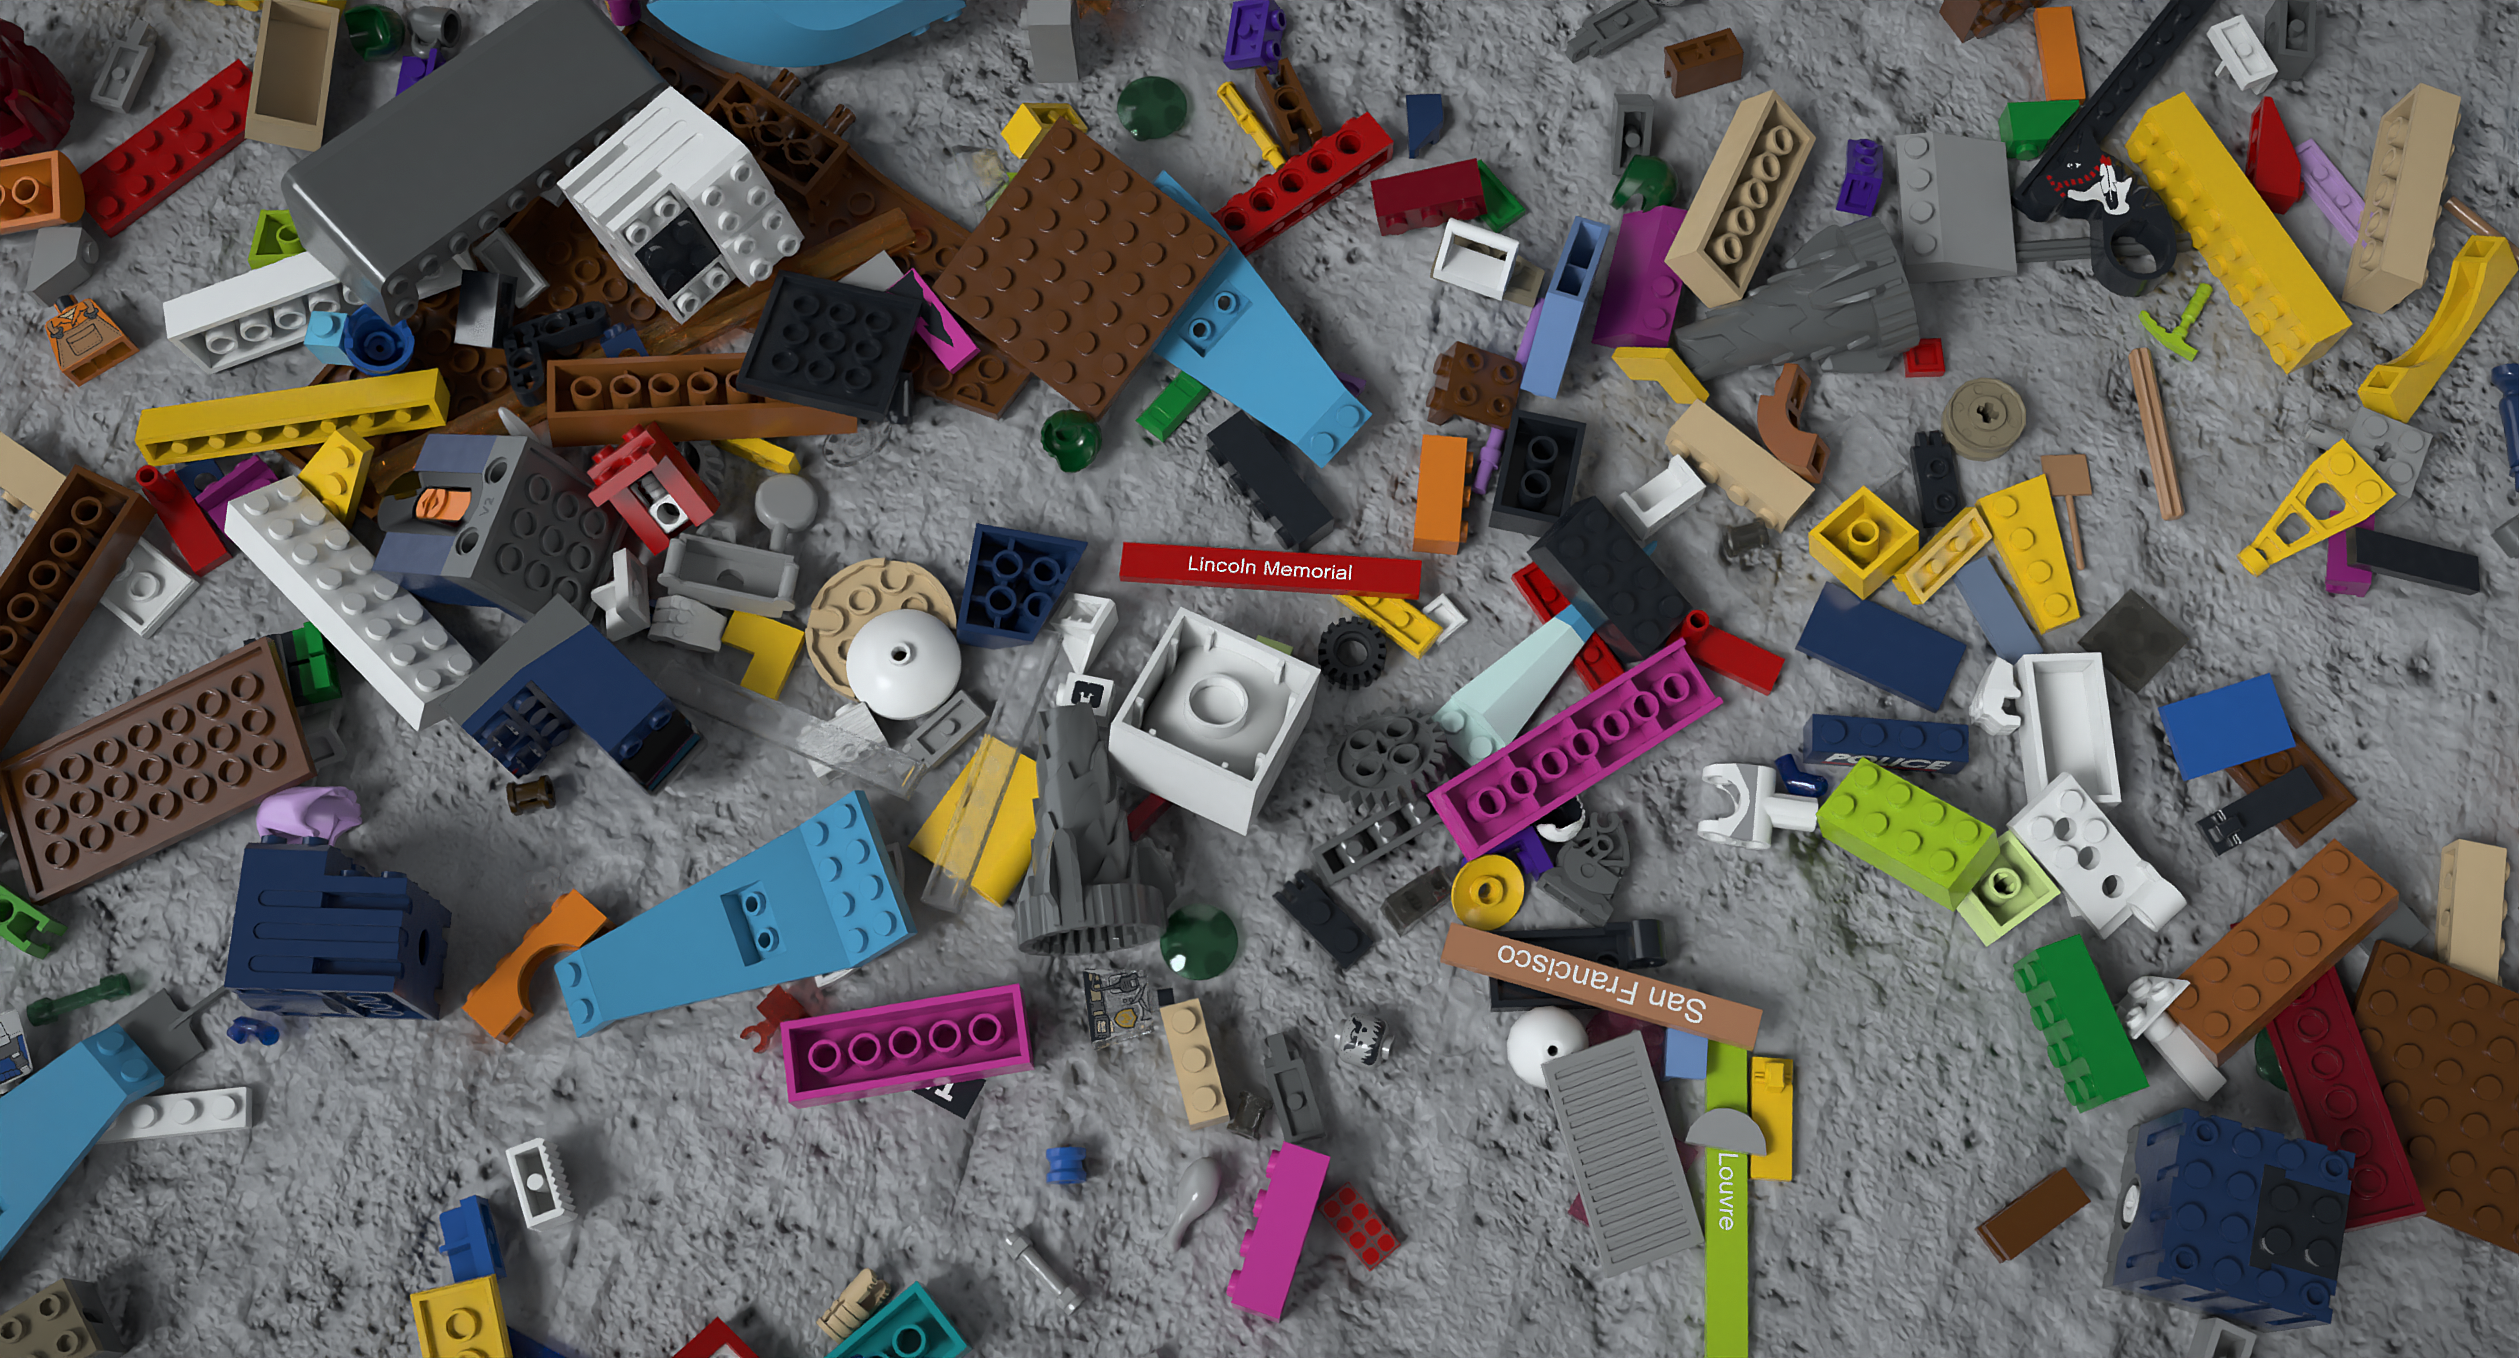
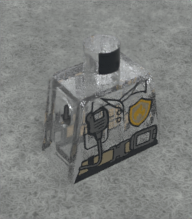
[1081,968,1175,1050]

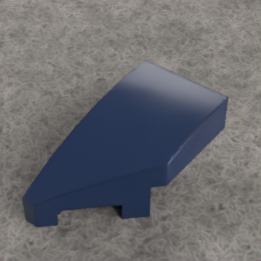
[1405,94,1443,159]

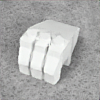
[647,595,727,653]
[1969,657,2021,736]

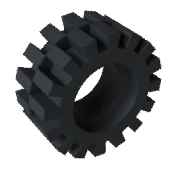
[1318,616,1387,690]

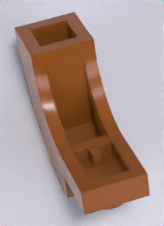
[1757,363,1831,484]

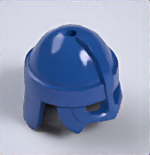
[344,304,415,377]

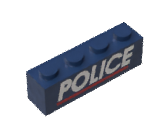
[1803,714,1969,775]

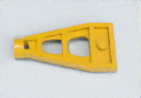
[2236,438,2396,578]

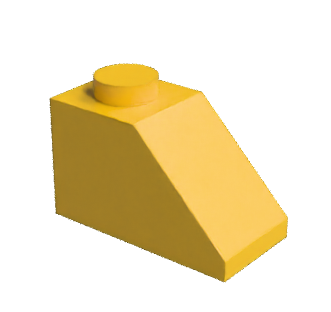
[1000,103,1088,159]

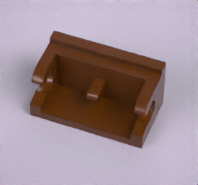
[1664,28,1744,99]

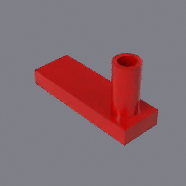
[136,465,233,578]
[1664,610,1785,696]

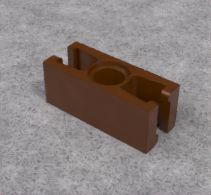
[1255,57,1323,159]
[1974,1167,2091,1263]

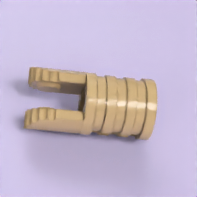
[816,1267,891,1345]

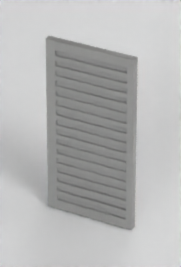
[1540,1029,1705,1279]

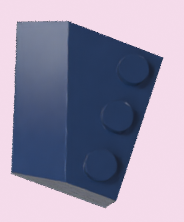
[956,523,1089,650]

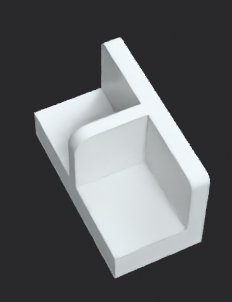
[2207,14,2278,95]
[591,548,651,642]

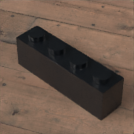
[1206,409,1334,553]

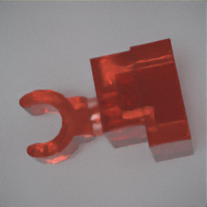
[740,984,813,1054]

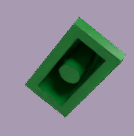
[1998,100,2080,161]

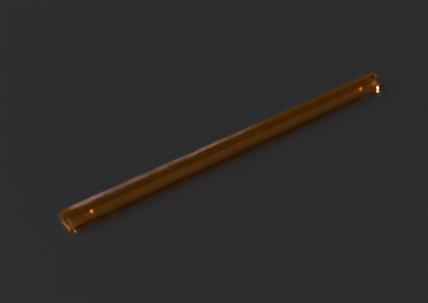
[367,207,917,498]

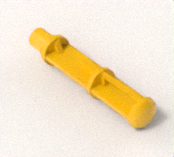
[1217,81,1287,172]

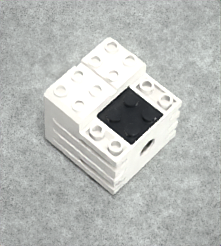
[557,86,804,325]

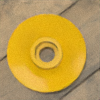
[1451,854,1524,931]

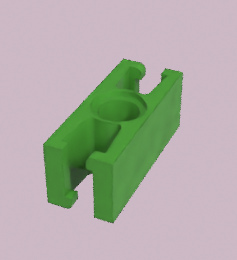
[0,881,68,960]

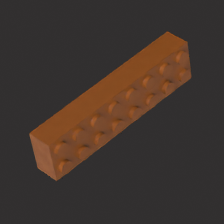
[547,352,858,448]

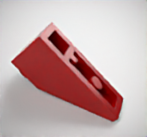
[2245,96,2304,215]

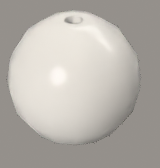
[1507,1006,1589,1089]

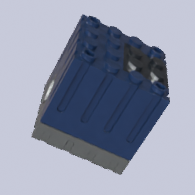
[2102,1107,2356,1333]

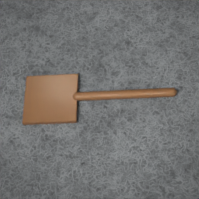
[2040,454,2092,571]

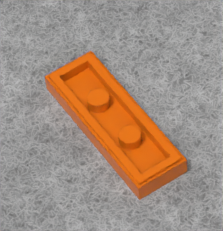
[2033,6,2086,105]

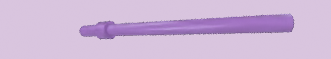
[1471,297,1545,495]

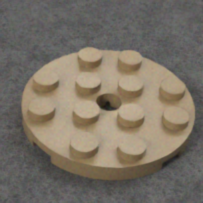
[805,558,958,703]

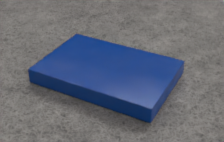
[2157,673,2296,781]

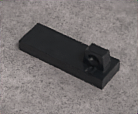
[2195,765,2324,857]

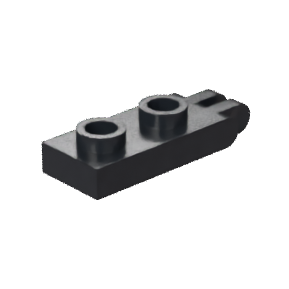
[1910,430,1962,528]

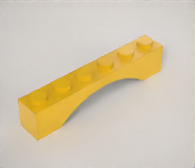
[2357,235,2519,424]

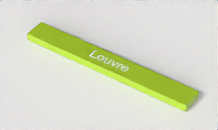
[1704,1039,1748,1358]

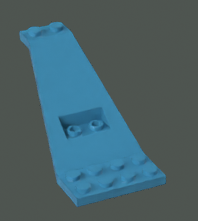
[1151,170,1373,469]
[553,790,918,1038]
[0,1023,165,1261]

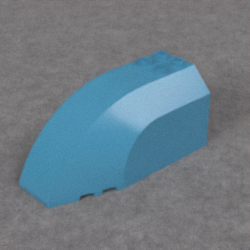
[647,0,967,68]

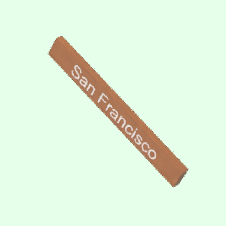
[1440,922,1763,1051]

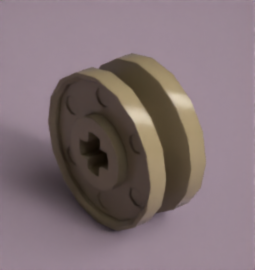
[1940,377,2026,462]

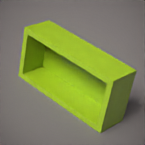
[1816,757,2000,912]

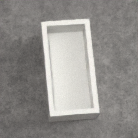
[2013,652,2122,814]

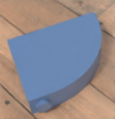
[1520,216,1611,399]

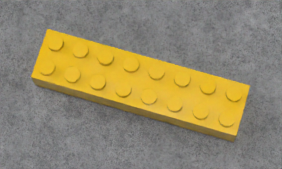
[2124,91,2353,375]

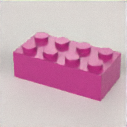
[1226,1141,1331,1323]

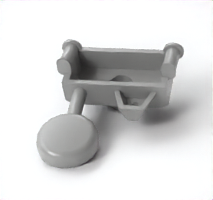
[657,473,818,618]

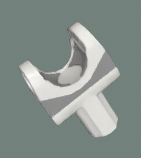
[1697,763,1818,850]

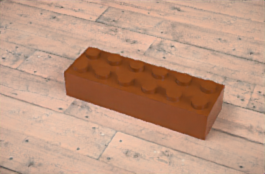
[2165,838,2399,1068]

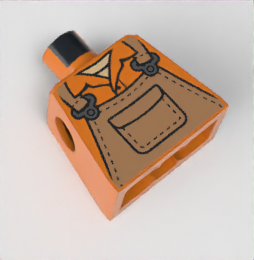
[45,295,140,387]

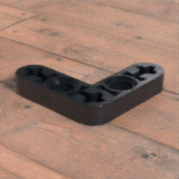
[502,301,611,407]

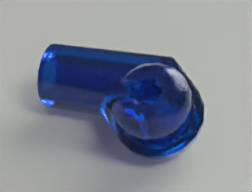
[1774,754,1829,799]
[226,1016,280,1046]

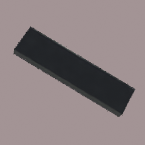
[2346,526,2480,596]

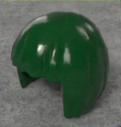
[343,4,406,62]
[1040,409,1102,473]

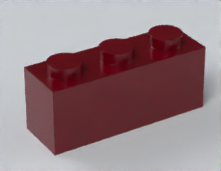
[1370,158,1487,236]

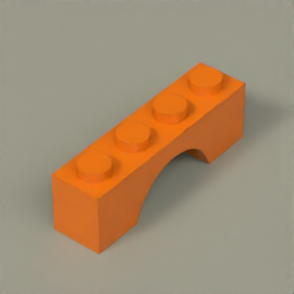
[461,888,617,1045]

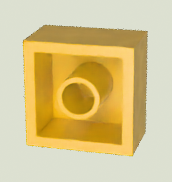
[1808,485,1919,601]

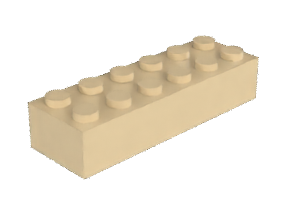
[2341,83,2461,315]
[1664,89,1816,309]

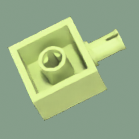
[1956,829,2061,947]

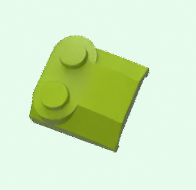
[247,209,307,270]

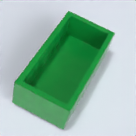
[2013,933,2150,1114]

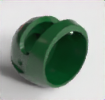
[1609,154,1679,213]

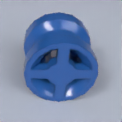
[1046,1147,1087,1185]

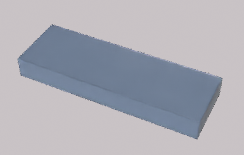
[1951,556,2044,666]

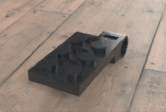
[1488,919,1668,1012]

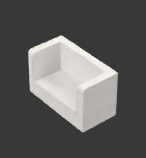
[1615,454,1706,541]

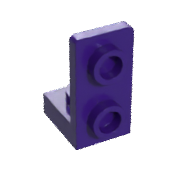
[1836,139,1883,217]
[1460,826,1554,882]

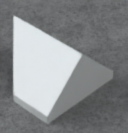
[1049,592,1119,675]

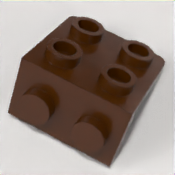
[1426,341,1523,431]

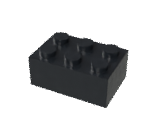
[1488,408,1587,538]

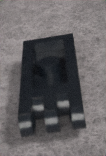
[1272,870,1374,972]

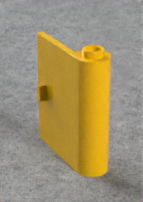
[908,735,1038,908]

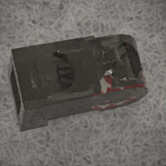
[1380,865,1454,938]

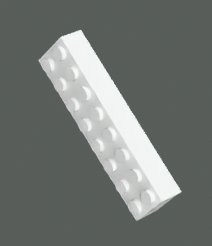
[163,244,478,375]
[224,475,481,732]

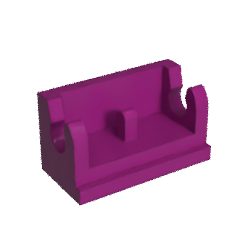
[2325,510,2375,597]

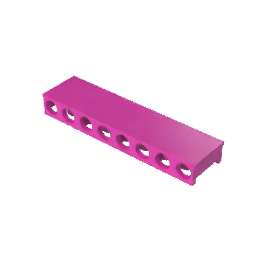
[1427,637,1724,862]

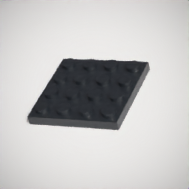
[735,269,923,423]

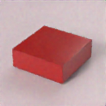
[1903,338,1945,378]

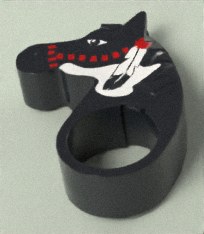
[2022,128,2177,297]

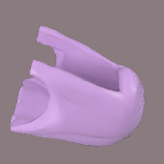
[256,786,363,847]

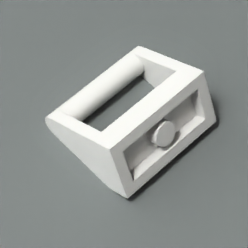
[1433,217,1520,301]

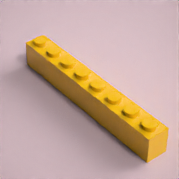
[134,368,450,466]

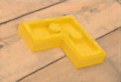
[1611,347,1710,404]
[721,610,806,703]

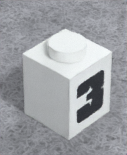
[1056,672,1116,728]

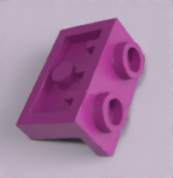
[195,455,280,544]

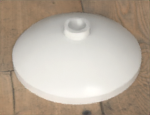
[846,609,961,720]

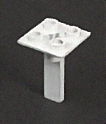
[2113,976,2227,1101]

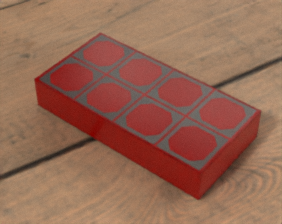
[1317,1181,1401,1272]

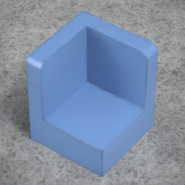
[1660,1028,1708,1082]

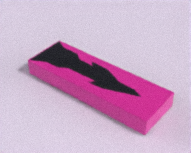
[886,268,981,374]

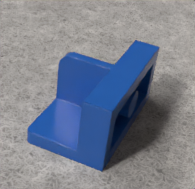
[439,1195,507,1283]

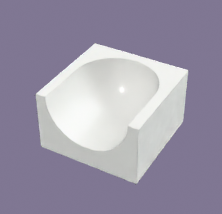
[1107,607,1321,836]

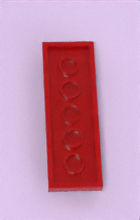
[79,59,253,239]

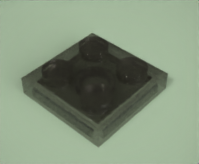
[2077,588,2190,695]

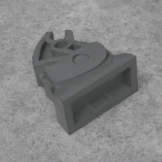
[1536,811,1631,928]

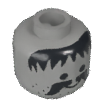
[1334,1013,1396,1070]

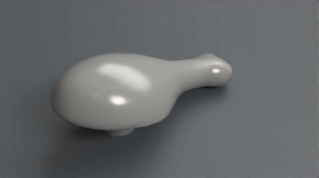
[1161,1157,1222,1254]

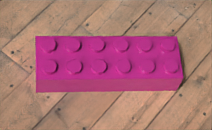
[780,983,1035,1109]

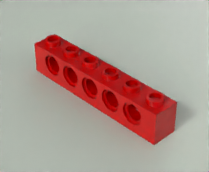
[1209,111,1394,258]

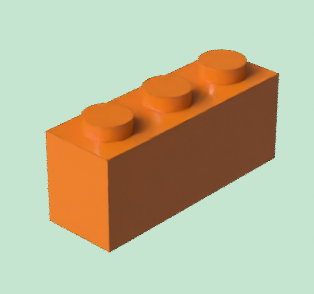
[1412,434,1473,555]

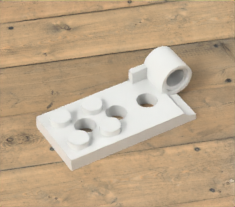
[2006,772,2187,940]

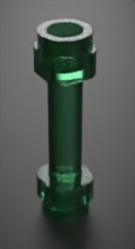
[26,973,131,1027]

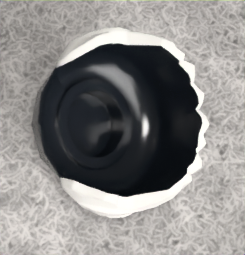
[1529,795,1585,842]

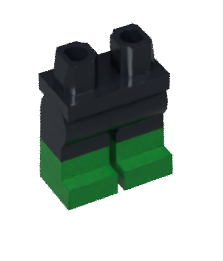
[243,621,342,708]

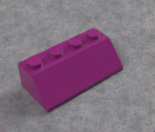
[1591,205,1688,349]

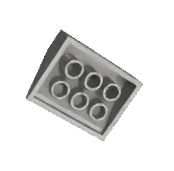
[1895,132,2017,284]

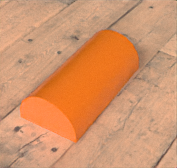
[0,150,85,235]

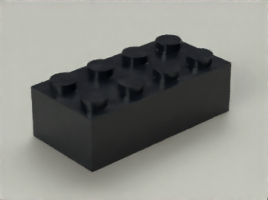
[1526,495,1694,664]

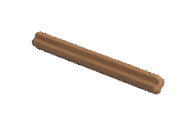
[2128,347,2185,521]

